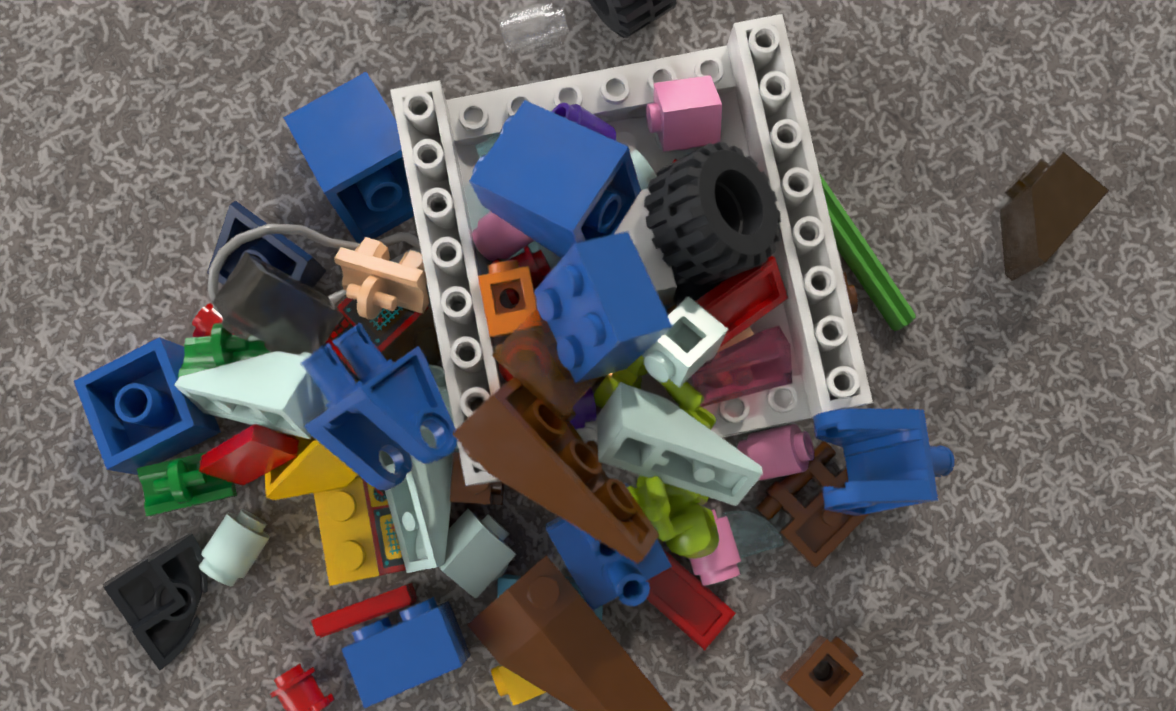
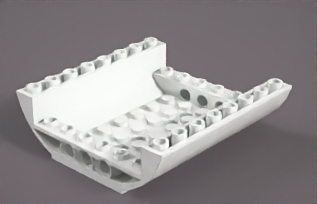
[390,14,873,486]

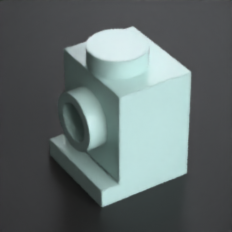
[642,296,728,387]

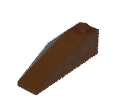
[452,363,659,564]
[467,555,673,711]

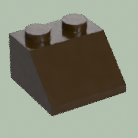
[999,151,1109,281]

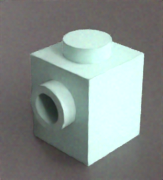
[439,509,516,599]

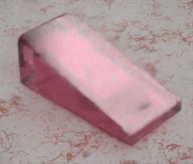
[692,326,792,407]

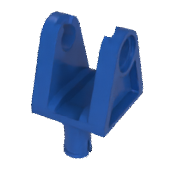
[300,323,457,490]
[813,408,955,516]
[546,481,672,611]

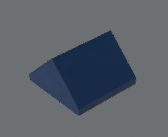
[207,201,327,320]

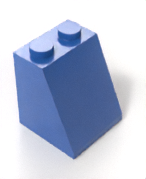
[283,72,414,243]
[469,100,641,259]

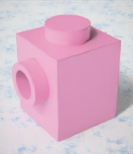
[646,75,722,152]

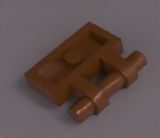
[755,441,869,568]

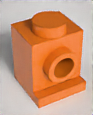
[478,260,541,338]

